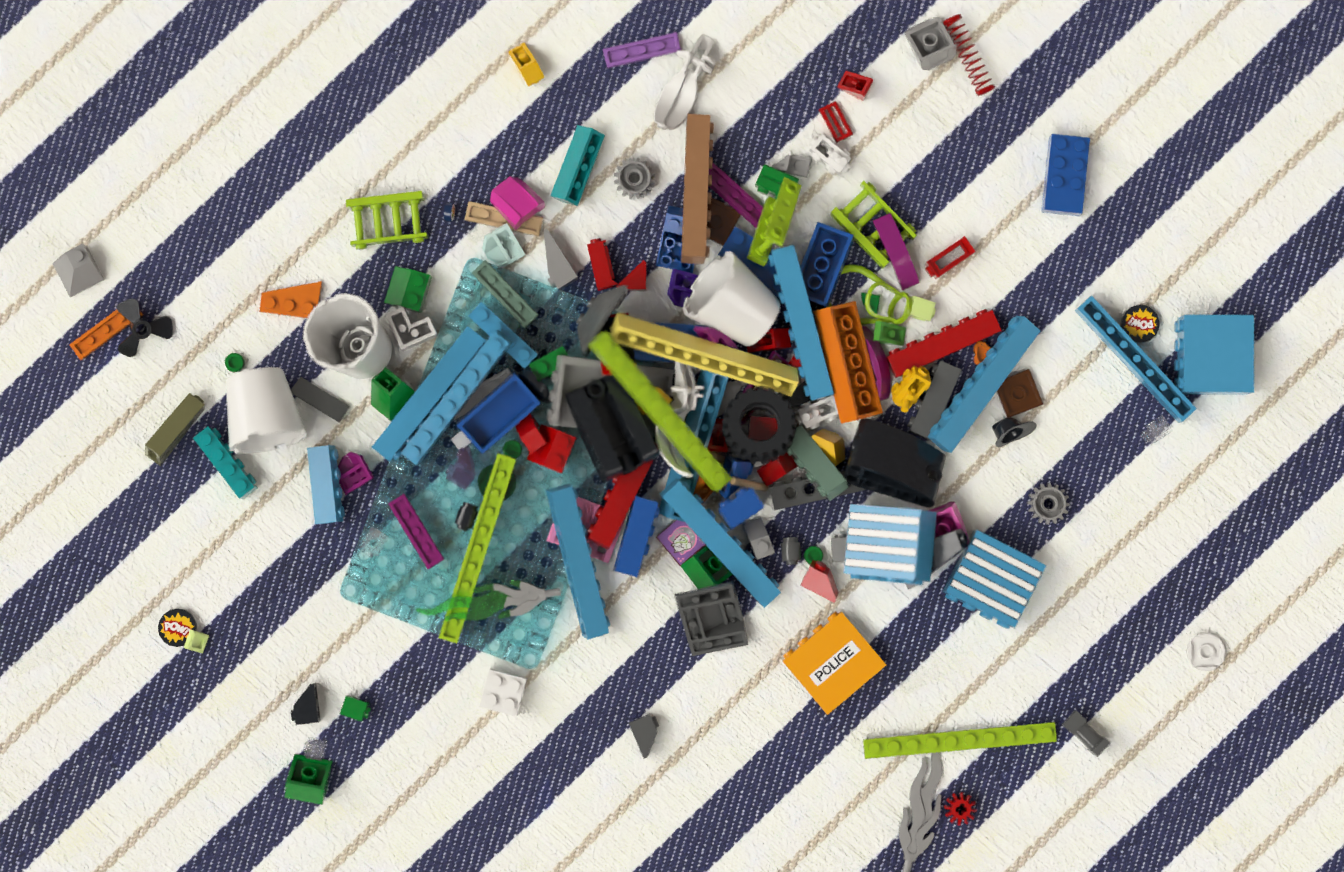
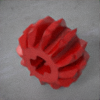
[944,792,977,825]

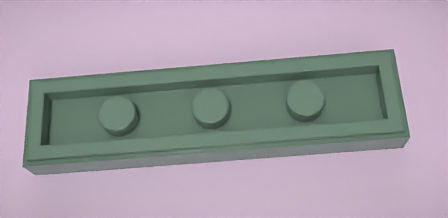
[472,260,539,328]

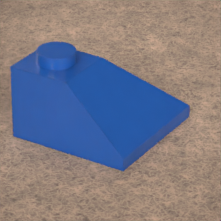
[719,453,753,499]

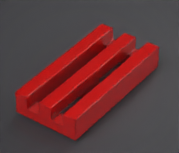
[819,101,853,144]

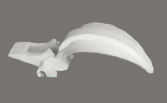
[653,34,715,130]
[655,361,704,477]

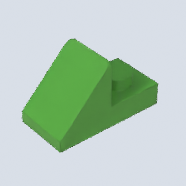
[873,321,906,346]

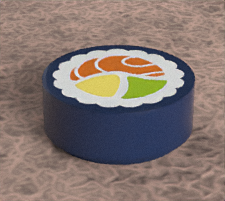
[444,202,455,222]

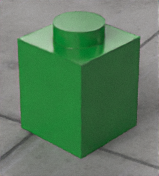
[339,695,371,722]

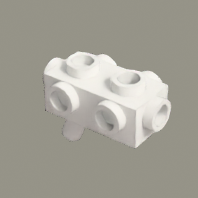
[809,134,852,175]
[796,395,838,430]

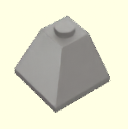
[52,244,104,297]

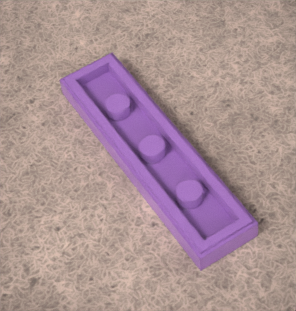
[603,32,681,69]

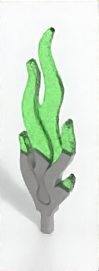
[416,580,561,621]

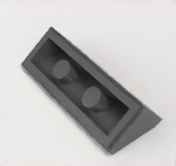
[291,377,350,423]

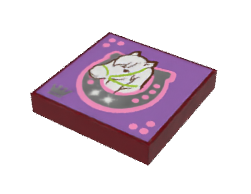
[656,520,705,566]

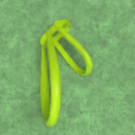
[828,264,913,325]

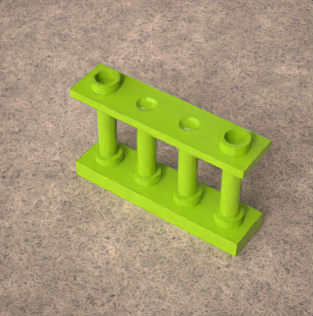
[747,177,802,267]
[830,181,917,269]
[345,191,428,250]

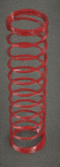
[943,14,995,96]

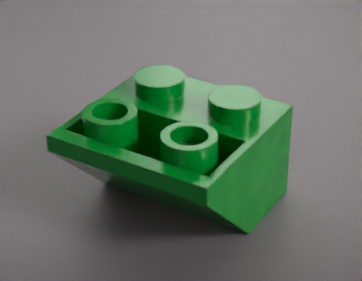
[371,367,415,422]

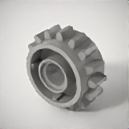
[614,158,655,200]
[1027,483,1070,525]

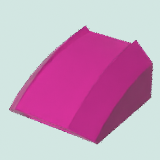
[490,176,545,230]
[928,501,969,544]

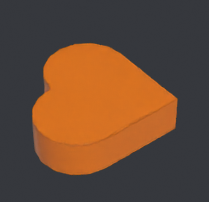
[973,341,991,365]

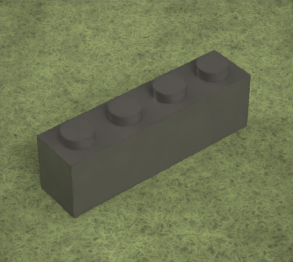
[907,361,962,441]

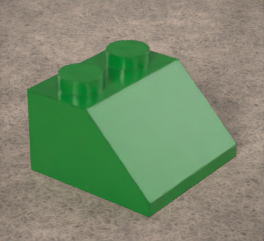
[384,266,432,314]
[681,546,732,589]
[285,754,332,805]

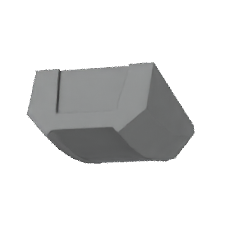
[904,17,957,71]

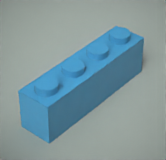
[468,302,539,370]
[307,445,345,524]

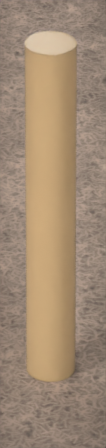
[729,477,769,491]

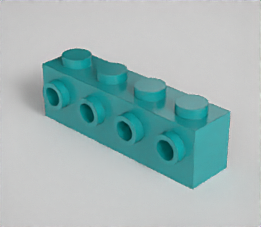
[550,125,605,206]
[193,426,258,500]

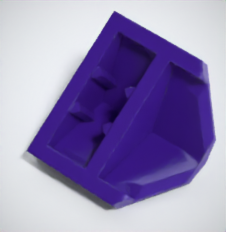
[667,269,698,308]

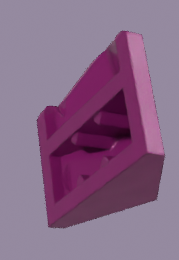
[338,452,374,495]

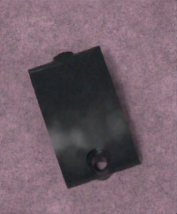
[565,374,659,483]
[844,418,946,508]

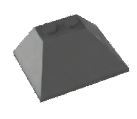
[576,285,628,357]
[675,582,748,656]

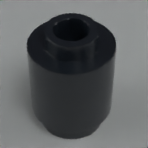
[454,502,478,532]

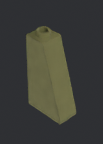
[145,393,205,466]

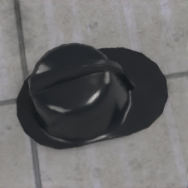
[992,417,1037,447]

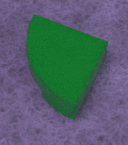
[861,292,880,314]

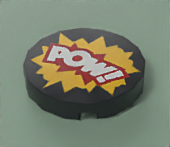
[1121,305,1160,343]
[158,608,197,647]

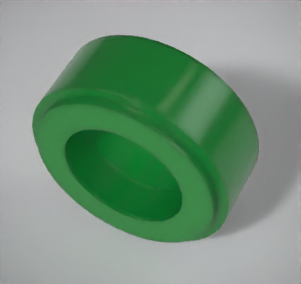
[225,353,245,372]
[503,440,522,459]
[804,546,823,565]

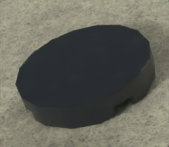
[519,370,550,402]

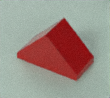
[837,71,873,101]
[616,260,646,291]
[707,418,727,453]
[756,452,798,487]

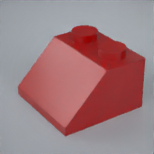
[527,424,577,474]

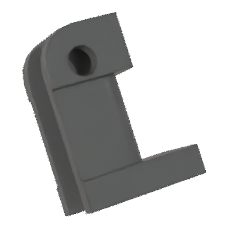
[1062,710,1111,757]

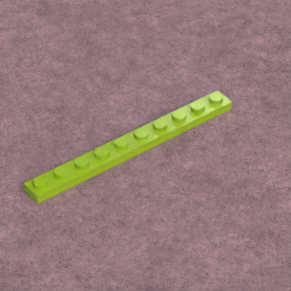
[439,453,516,644]
[863,722,1057,759]

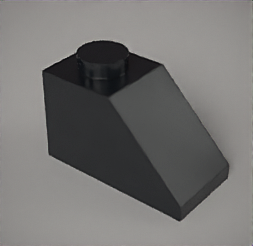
[291,683,321,725]

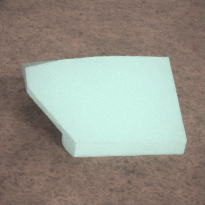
[482,223,526,268]

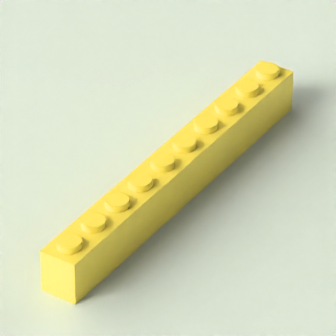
[611,313,799,397]

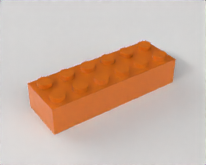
[813,301,883,424]

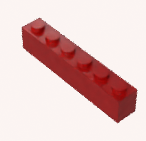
[886,309,1002,379]
[587,443,659,550]

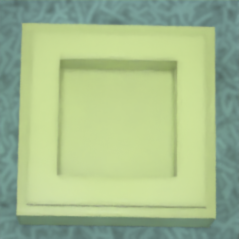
[184,629,209,654]

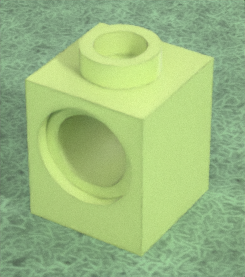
[903,296,936,321]

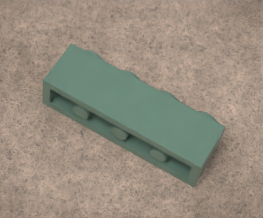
[787,425,849,501]

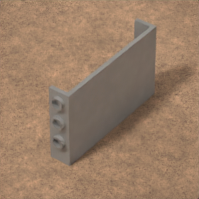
[547,355,674,437]

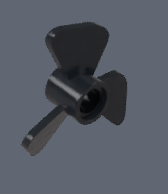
[117,298,173,358]

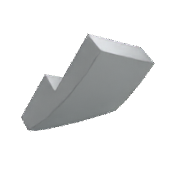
[771,154,812,178]

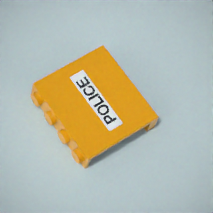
[782,611,886,715]

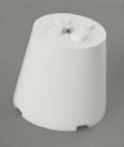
[683,251,780,346]
[304,294,392,379]
[226,367,307,454]

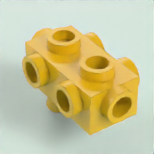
[891,366,931,413]

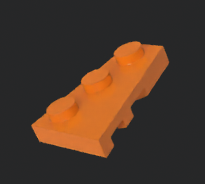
[259,281,322,318]

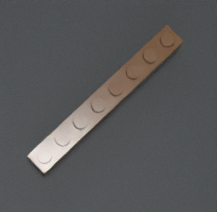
[681,114,714,264]

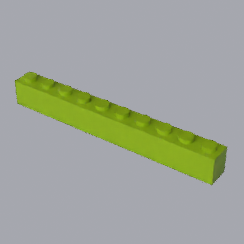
[587,332,732,492]

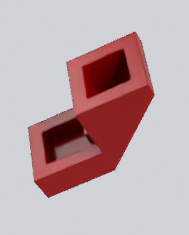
[515,412,548,454]

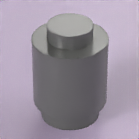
[781,537,801,565]

